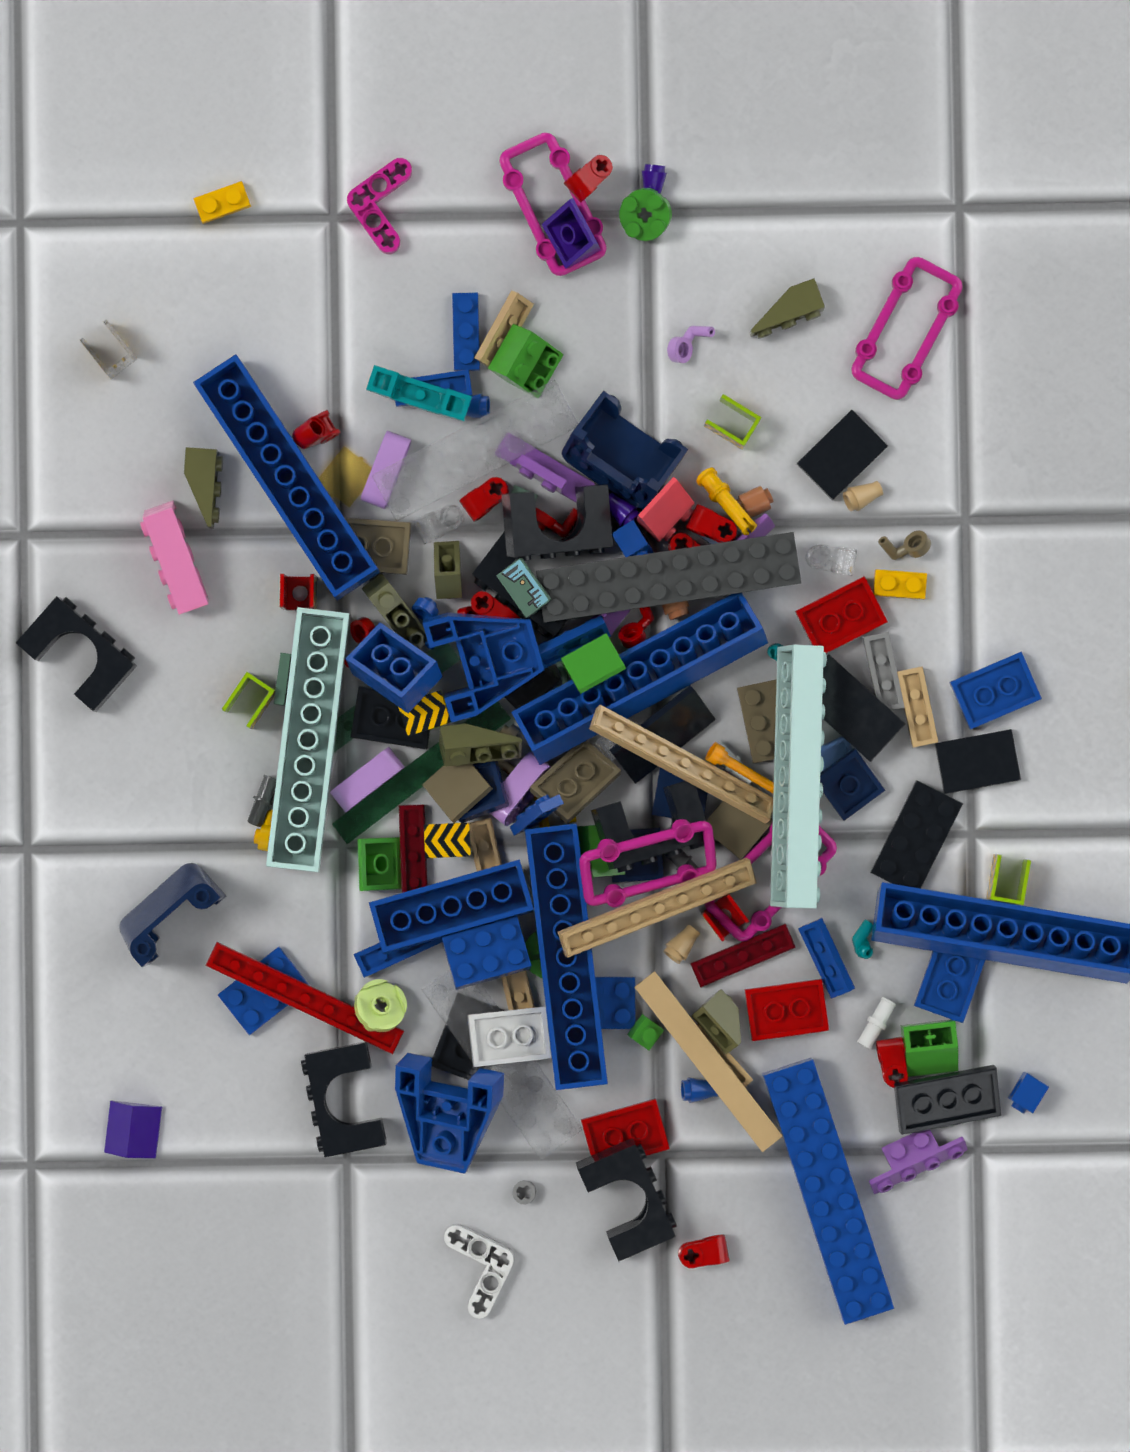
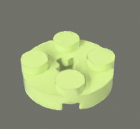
[354,979,407,1032]

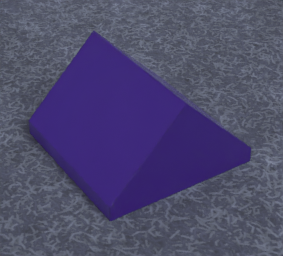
[541,198,601,269]
[104,1100,162,1158]

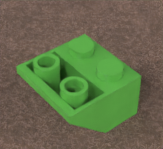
[487,324,564,399]
[900,1019,958,1077]

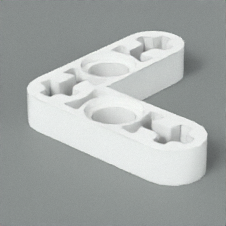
[444,1224,514,1319]

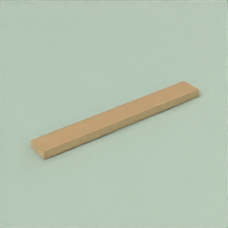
[589,705,773,824]
[469,818,535,1010]
[558,858,757,958]
[635,971,783,1152]

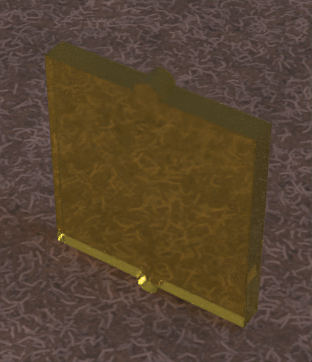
[319,446,372,508]

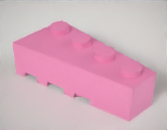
[140,500,209,615]

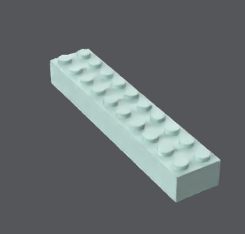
[266,607,350,873]
[770,645,827,908]

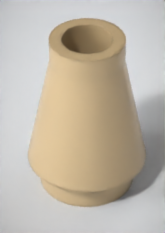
[843,481,883,511]
[663,925,700,964]

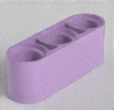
[361,431,412,509]
[330,747,405,813]
[490,752,551,826]

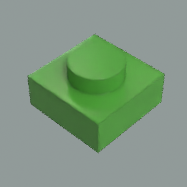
[627,1014,664,1051]

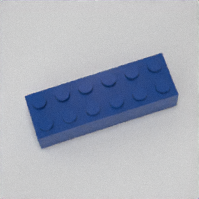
[369,859,534,955]

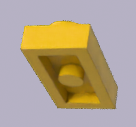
[193,181,251,224]
[873,569,927,600]

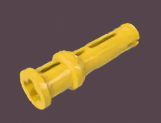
[696,467,757,535]

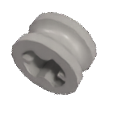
[512,1180,536,1204]

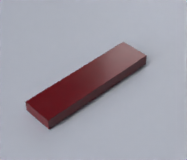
[399,804,428,893]
[690,923,796,988]

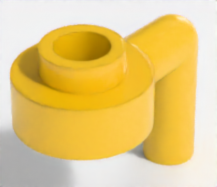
[254,809,273,852]

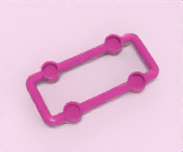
[499,132,607,276]
[851,257,963,400]
[579,819,717,907]
[704,822,837,942]

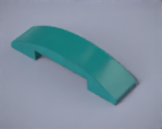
[366,365,472,422]

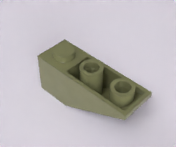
[750,278,825,339]
[184,447,223,529]
[361,573,427,649]
[439,724,522,767]

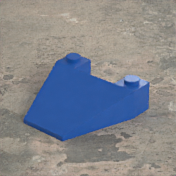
[423,612,545,723]
[395,1053,504,1174]

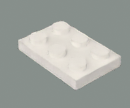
[467,1006,551,1067]

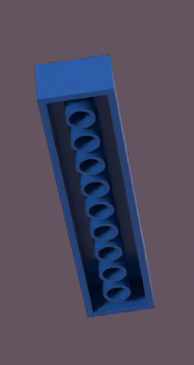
[193,354,380,601]
[511,593,769,765]
[525,823,608,1090]
[871,882,1130,984]
[762,1058,895,1325]

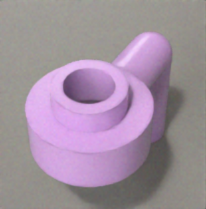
[667,326,715,363]

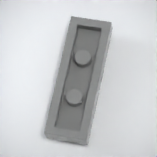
[863,632,905,711]

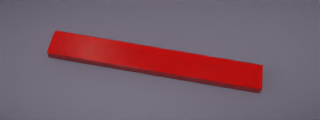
[205,942,404,1054]

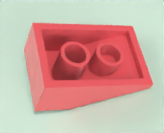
[637,477,695,543]

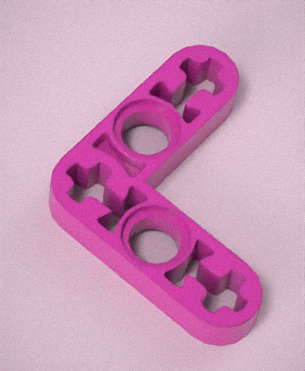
[347,158,412,254]

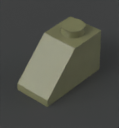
[434,541,462,599]
[691,989,741,1054]

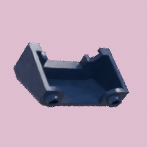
[561,390,688,512]
[119,863,226,967]

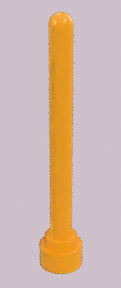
[705,742,774,793]

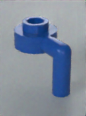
[411,597,439,650]

